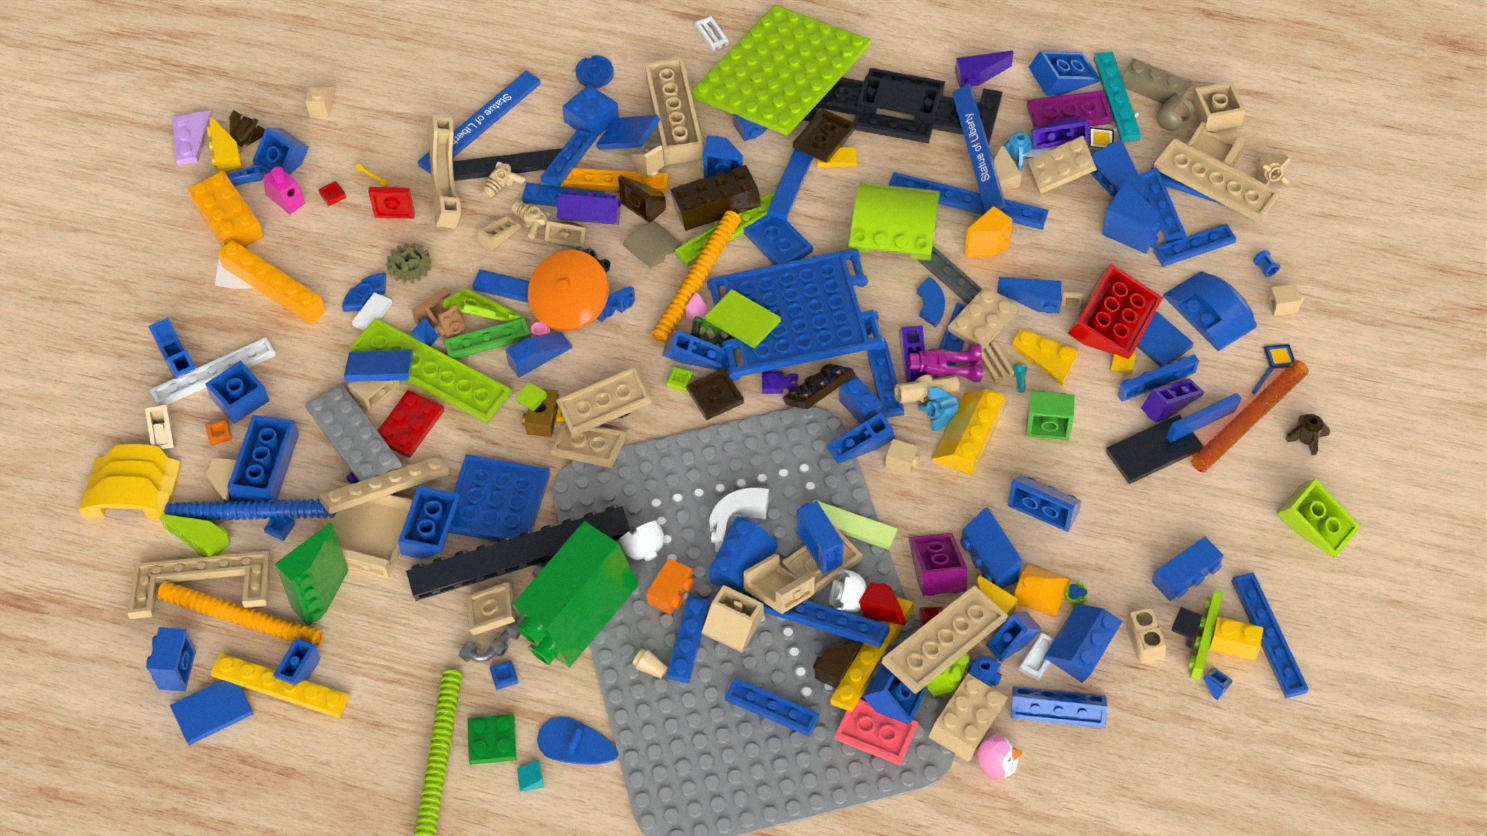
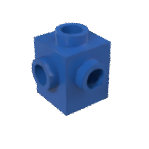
[967,653,1002,687]

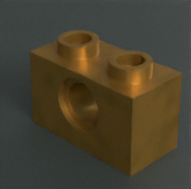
[522,388,559,437]

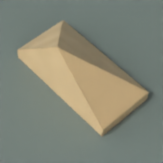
[544,220,587,248]

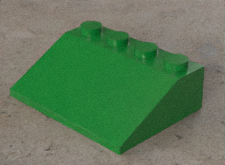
[275,522,348,626]

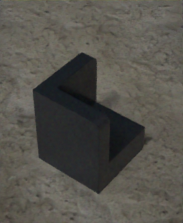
[1171,607,1203,647]

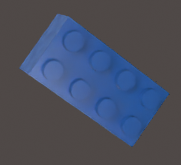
[227,415,299,502]

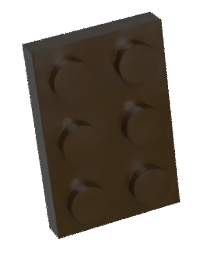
[793,109,856,163]
[783,364,856,410]

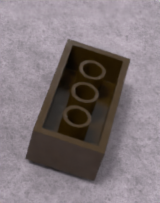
[670,165,761,231]

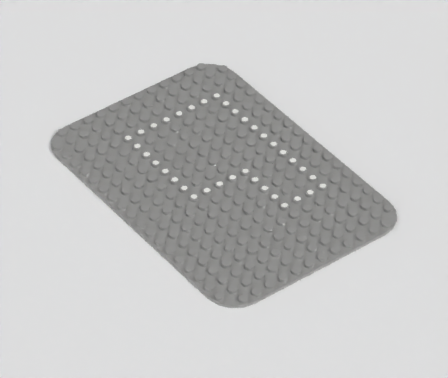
[553,406,955,836]

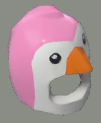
[976,734,1022,779]

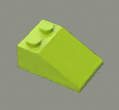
[1277,479,1361,558]

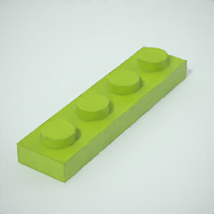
[1188,590,1223,681]

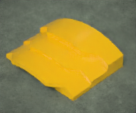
[79,444,181,519]

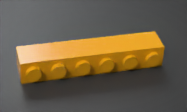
[217,239,326,325]

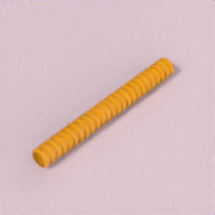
[651,211,741,343]
[157,581,322,647]

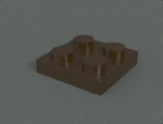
[686,368,744,421]

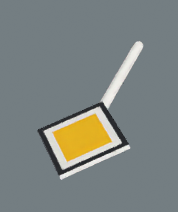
[1088,113,1139,150]

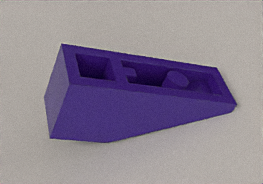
[955,50,1014,88]
[1031,116,1089,150]
[899,325,927,383]
[1141,379,1205,422]

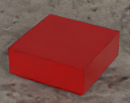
[318,181,346,206]

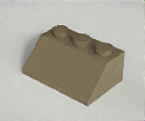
[1123,59,1192,108]

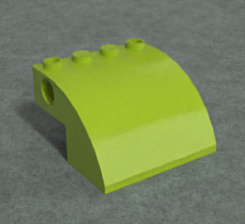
[849,182,940,261]

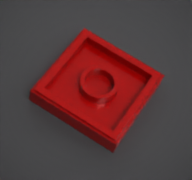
[368,187,415,219]

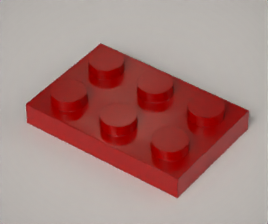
[377,390,444,458]

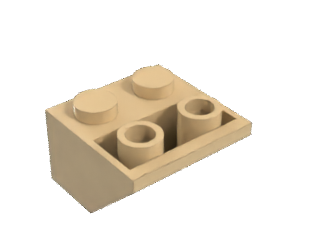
[702,585,764,653]

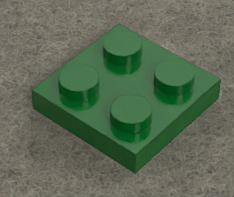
[467,714,517,765]

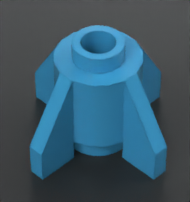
[1003,132,1032,170]
[918,387,959,431]

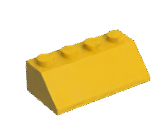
[932,388,1006,476]

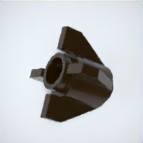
[229,110,265,147]
[1286,414,1330,455]

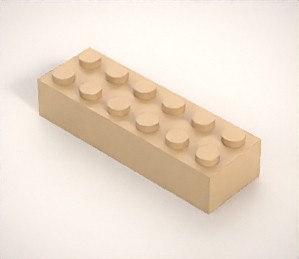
[645,57,703,165]

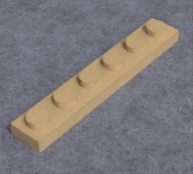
[320,456,449,514]

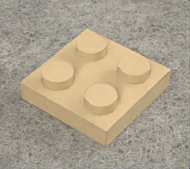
[467,582,515,635]

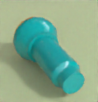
[1012,362,1027,393]

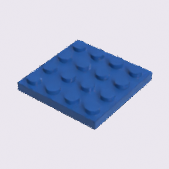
[449,454,550,541]

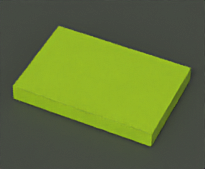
[705,289,781,349]

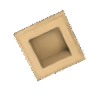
[1061,291,1084,308]

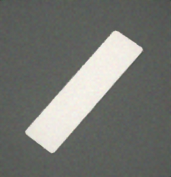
[1023,146,1055,158]

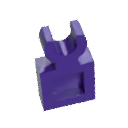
[762,371,798,394]

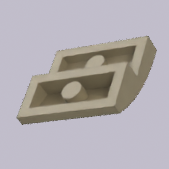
[622,221,682,268]

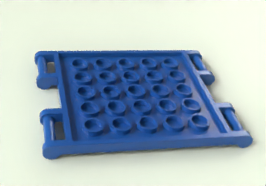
[707,248,887,380]

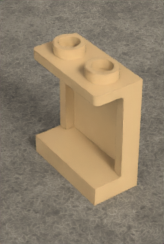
[1185,122,1246,168]
[744,553,815,614]

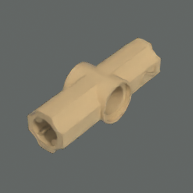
[894,375,960,403]

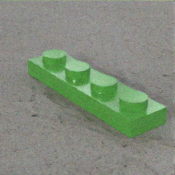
[444,318,530,359]

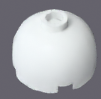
[618,521,664,562]
[829,569,867,614]

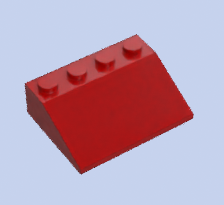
[1067,263,1163,359]

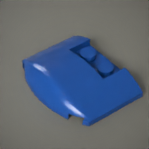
[1163,271,1257,351]

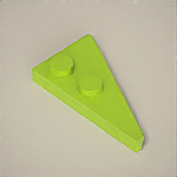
[443,288,526,322]

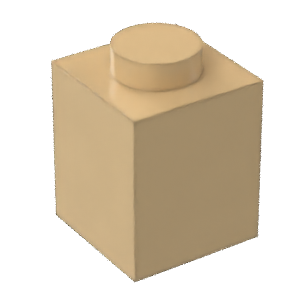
[1268,284,1303,316]
[885,439,920,475]

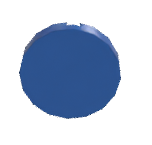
[576,55,614,88]

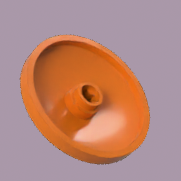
[528,250,609,332]

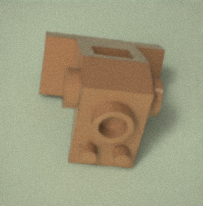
[412,288,466,339]

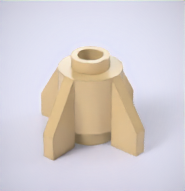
[1255,154,1291,186]

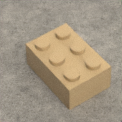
[929,674,1008,762]

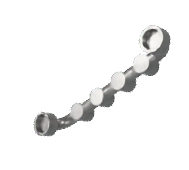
[459,561,547,662]

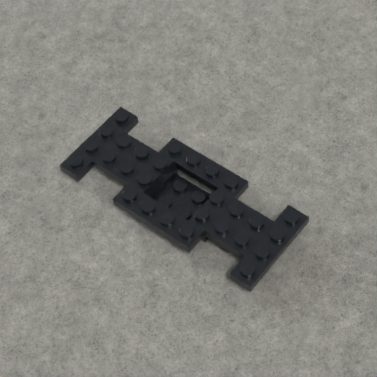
[803,68,1003,145]

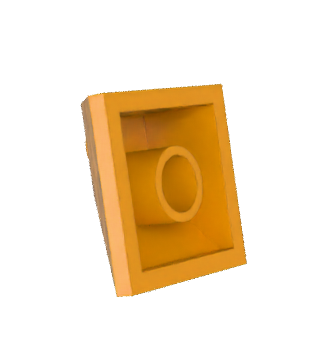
[1014,564,1071,617]

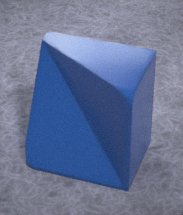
[412,318,438,347]

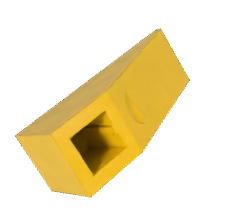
[207,117,243,173]

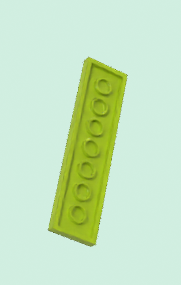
[350,318,512,424]

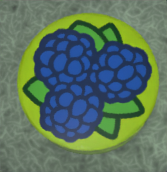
[1065,582,1088,606]

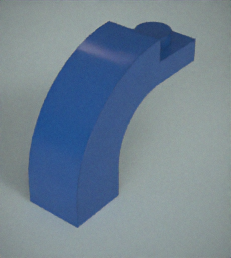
[148,317,196,379]

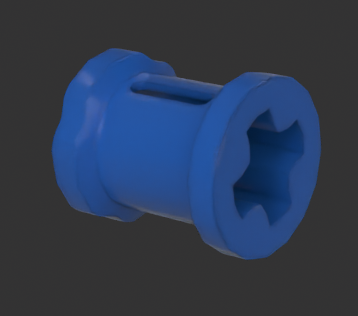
[1253,250,1281,277]

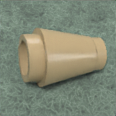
[632,648,668,679]

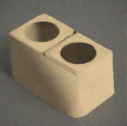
[1126,608,1167,663]

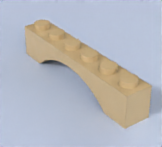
[428,115,461,228]

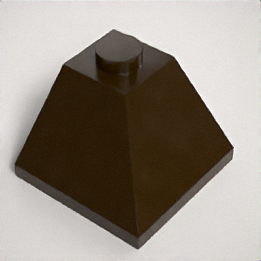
[618,176,666,223]

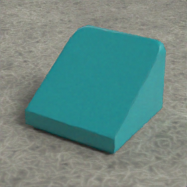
[517,760,544,792]

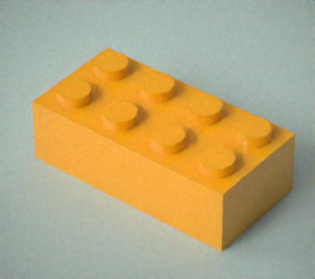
[187,171,264,247]

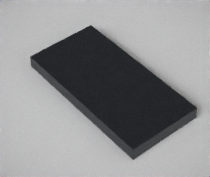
[1106,414,1204,484]

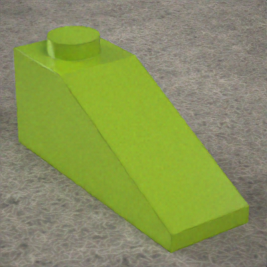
[160,514,230,557]

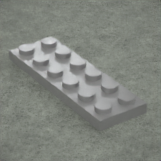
[305,384,402,482]

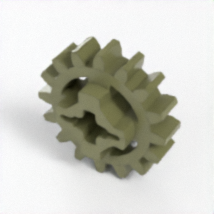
[386,243,432,284]

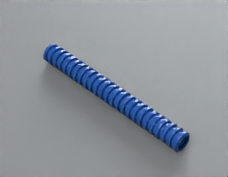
[165,499,336,521]

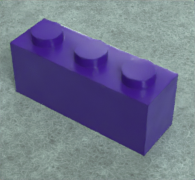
[556,191,621,225]

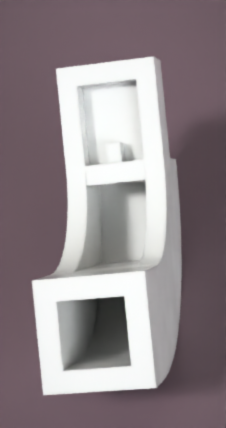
[709,488,769,552]

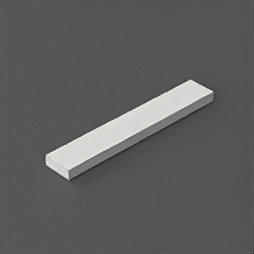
[150,337,276,406]

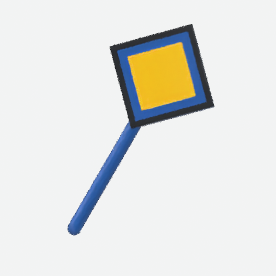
[1252,344,1297,394]

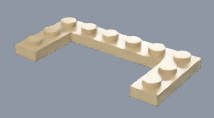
[128,551,271,619]

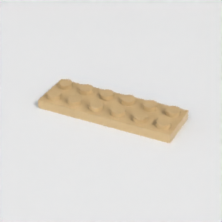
[1153,138,1280,223]
[881,585,1008,694]

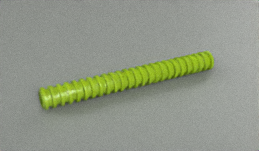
[414,669,462,836]

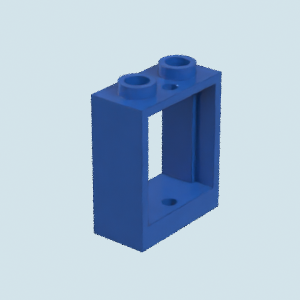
[797,501,843,574]

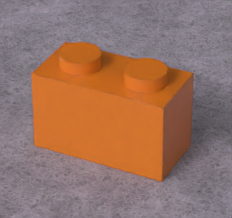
[646,558,695,615]

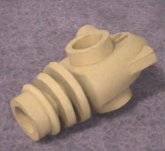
[482,162,526,199]
[512,201,550,239]

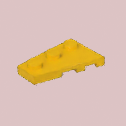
[1012,328,1079,386]

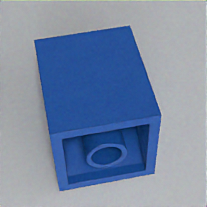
[1102,182,1161,254]

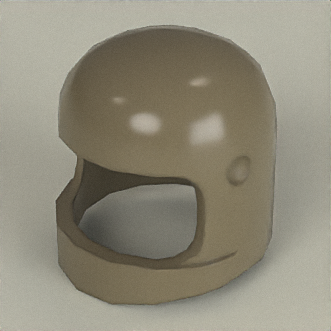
[1157,95,1195,131]

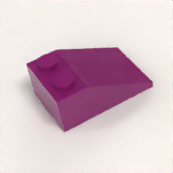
[909,533,968,596]

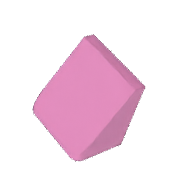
[685,293,709,323]

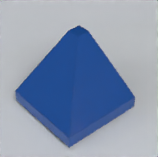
[1203,668,1233,700]

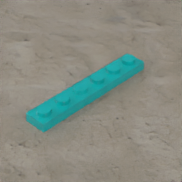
[1093,51,1141,142]

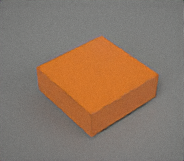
[205,419,232,446]

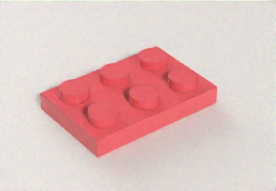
[835,699,919,766]

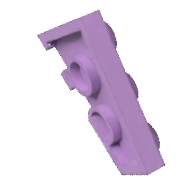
[172,110,213,165]

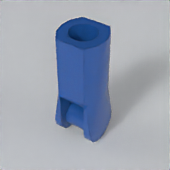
[226,164,265,187]

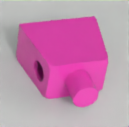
[263,166,305,215]

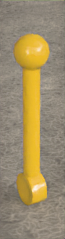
[355,163,388,186]

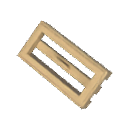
[980,341,1014,383]

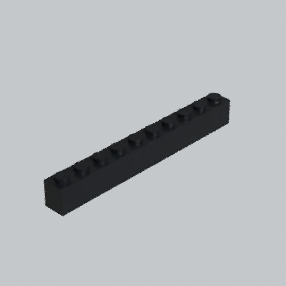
[406,505,631,601]

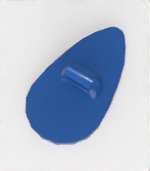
[537,717,618,765]

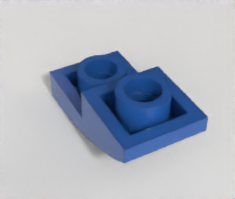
[596,286,635,322]

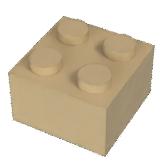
[1192,81,1246,132]

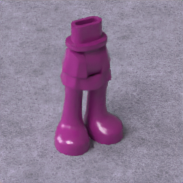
[908,343,983,383]

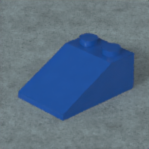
[1029,51,1101,95]

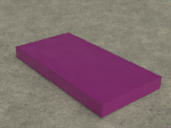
[1027,90,1113,128]

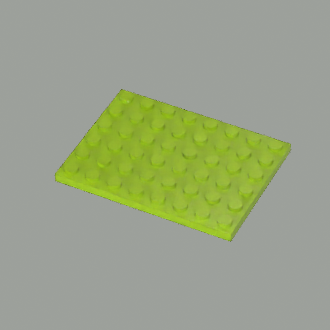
[691,4,871,136]

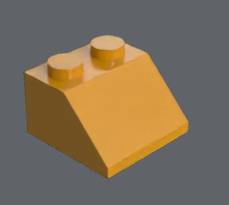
[964,206,1013,257]

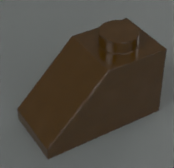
[813,641,861,689]

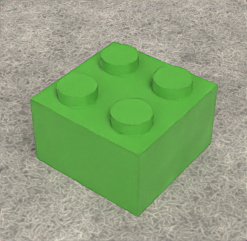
[1026,391,1075,440]

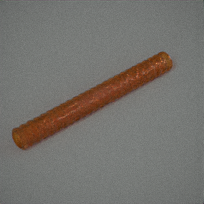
[1191,360,1309,473]

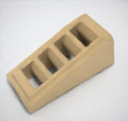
[477,215,521,252]

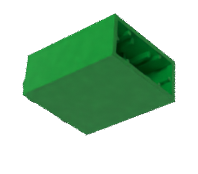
[512,521,639,668]

